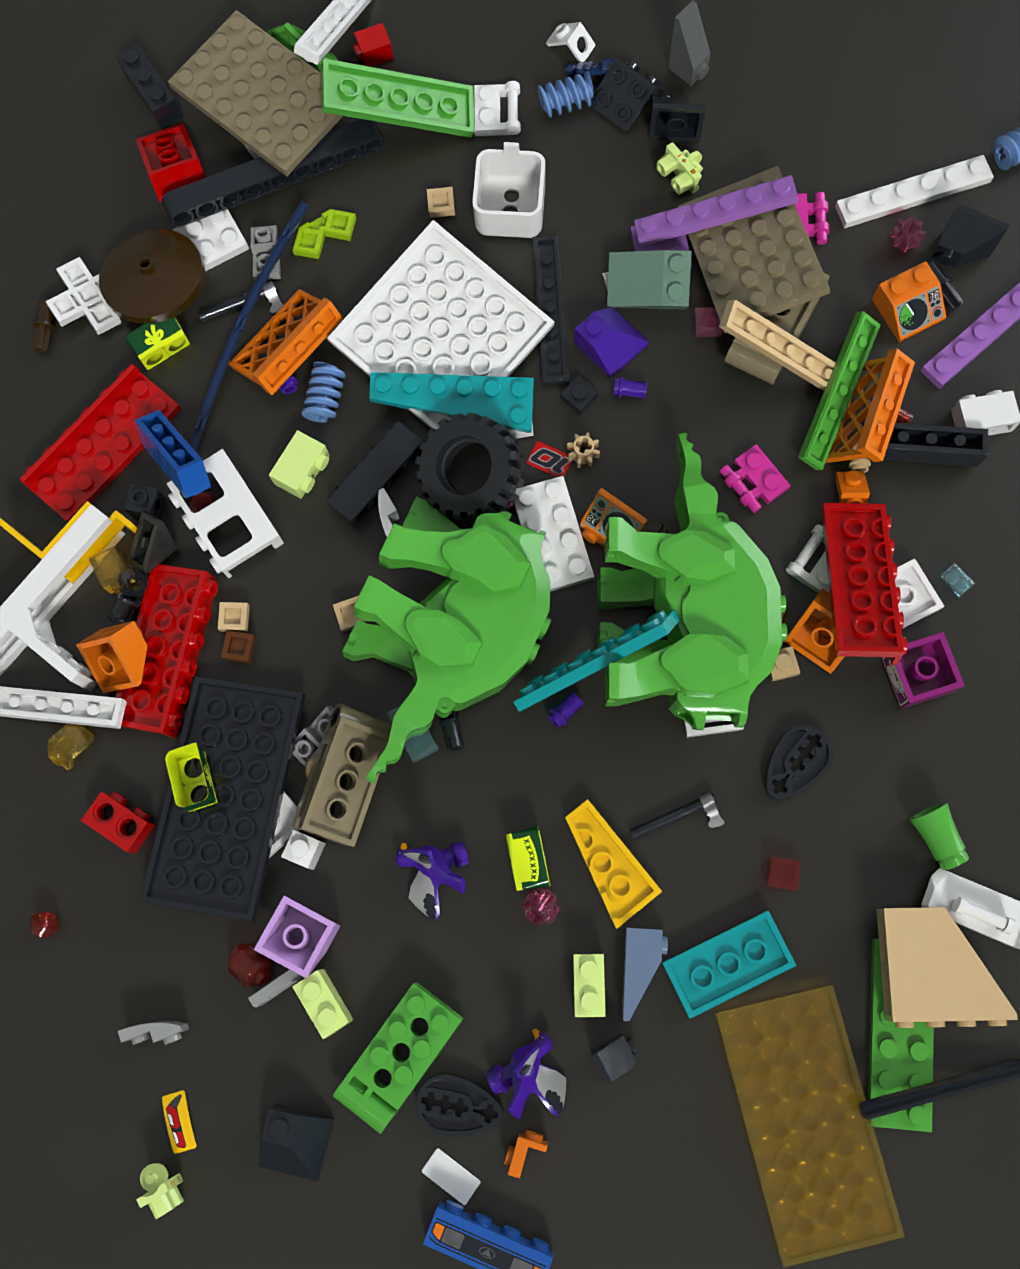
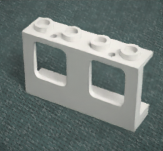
[167,449,284,578]

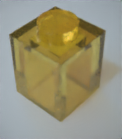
[89,546,135,594]

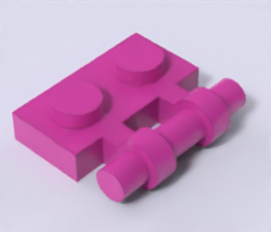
[795,192,829,245]
[720,444,791,513]

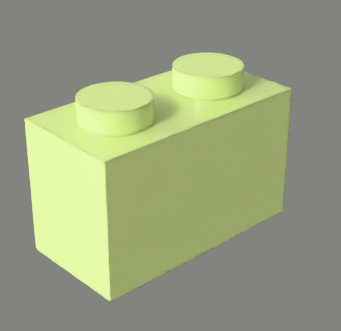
[269,430,329,499]
[573,954,605,1017]
[292,969,354,1039]

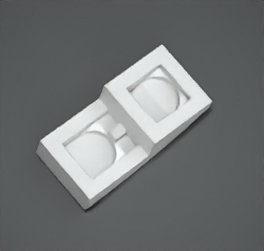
[378,488,400,537]

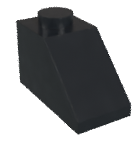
[591,1034,639,1085]

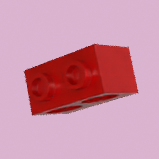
[81,791,155,854]

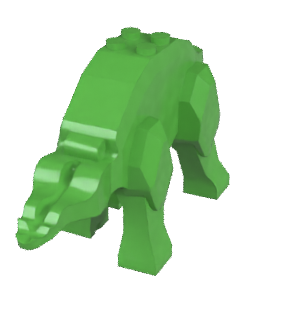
[597,433,787,730]
[343,496,552,783]

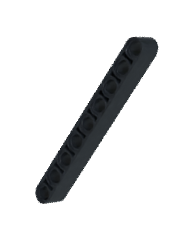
[161,119,385,227]

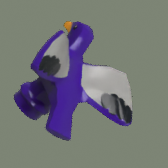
[395,842,469,920]
[487,1029,566,1119]

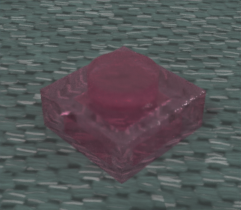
[694,307,723,337]

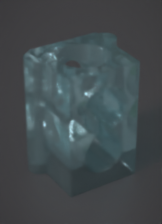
[940,563,975,597]

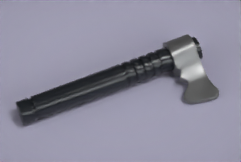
[198,281,283,322]
[630,792,725,840]

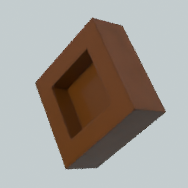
[221,630,256,664]

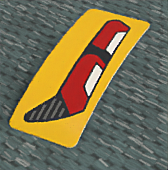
[162,1090,197,1154]

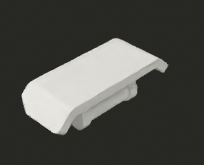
[921,868,1020,949]

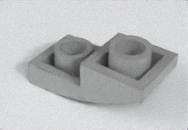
[251,225,281,282]
[293,706,334,767]
[118,1021,189,1045]

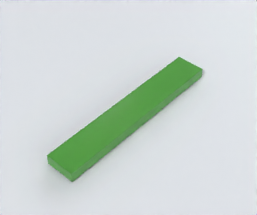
[798,311,881,470]

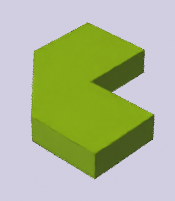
[293,209,356,259]

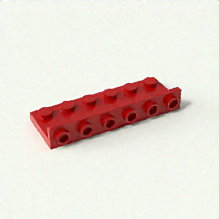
[20,364,182,522]
[821,503,907,665]
[116,564,218,738]

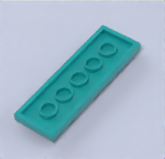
[513,610,680,712]

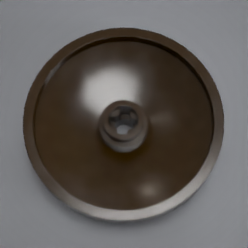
[99,228,205,324]

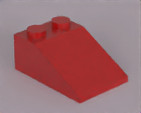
[135,123,206,202]

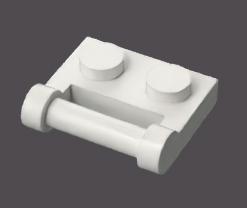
[474,81,521,136]
[786,525,830,593]

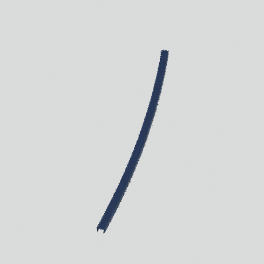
[190,200,310,453]

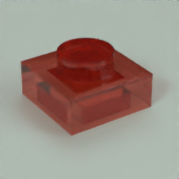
[766,857,801,891]

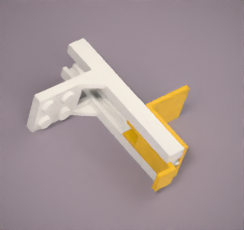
[0,501,137,692]

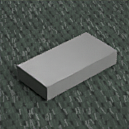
[248,969,303,1007]

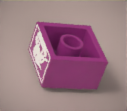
[881,632,965,709]

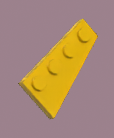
[565,799,662,929]

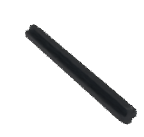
[858,1058,1020,1120]

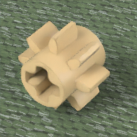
[567,432,600,468]

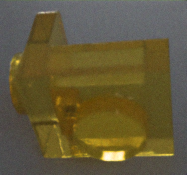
[48,723,94,770]

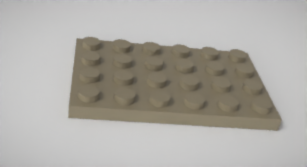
[168,10,343,176]
[678,166,830,333]

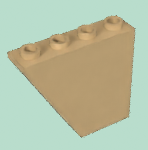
[876,907,1018,1028]

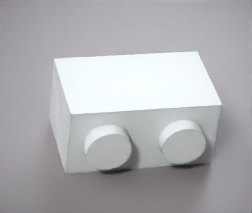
[951,390,1020,436]

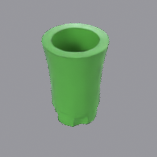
[909,802,969,870]

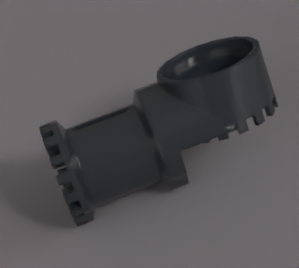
[107,568,148,625]

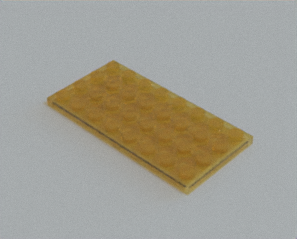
[715,985,905,1268]

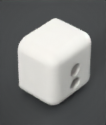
[473,142,545,238]

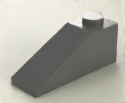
[668,0,711,86]

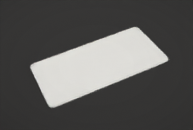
[422,1148,480,1205]

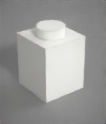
[281,830,326,870]

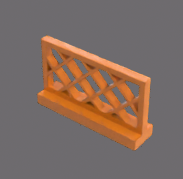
[229,289,343,395]
[826,348,915,463]

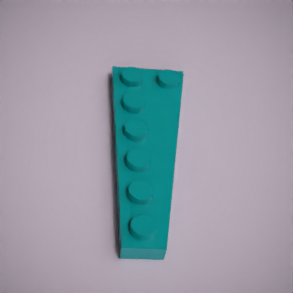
[369,372,534,433]

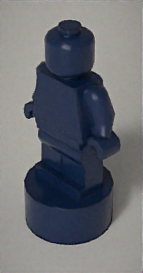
[566,58,615,78]

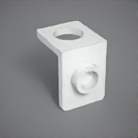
[546,22,595,63]

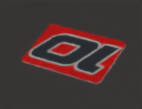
[526,441,572,477]

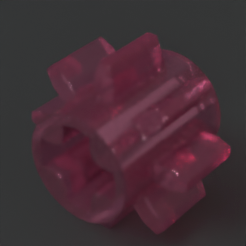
[890,216,926,252]
[522,889,561,925]

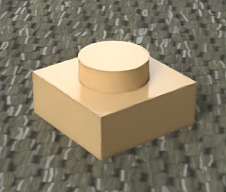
[427,187,455,218]
[333,596,369,632]
[218,602,250,632]
[769,646,800,682]

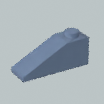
[622,928,668,1021]

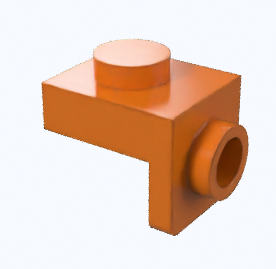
[835,471,870,504]
[504,1130,548,1178]

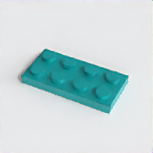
[662,911,797,1019]

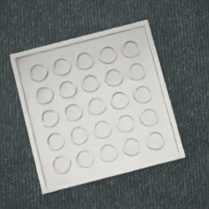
[327,220,554,430]

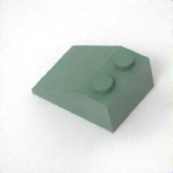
[607,250,691,310]

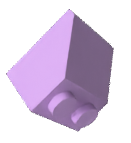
[254,896,340,978]

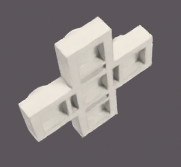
[46,257,121,335]

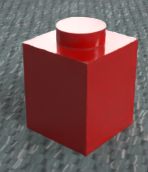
[353,23,394,67]

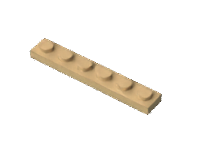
[719,300,836,391]

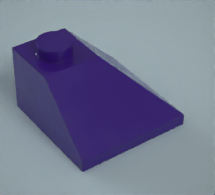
[574,307,649,378]

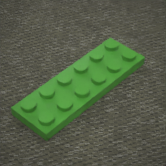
[321,58,475,138]
[867,939,934,1132]

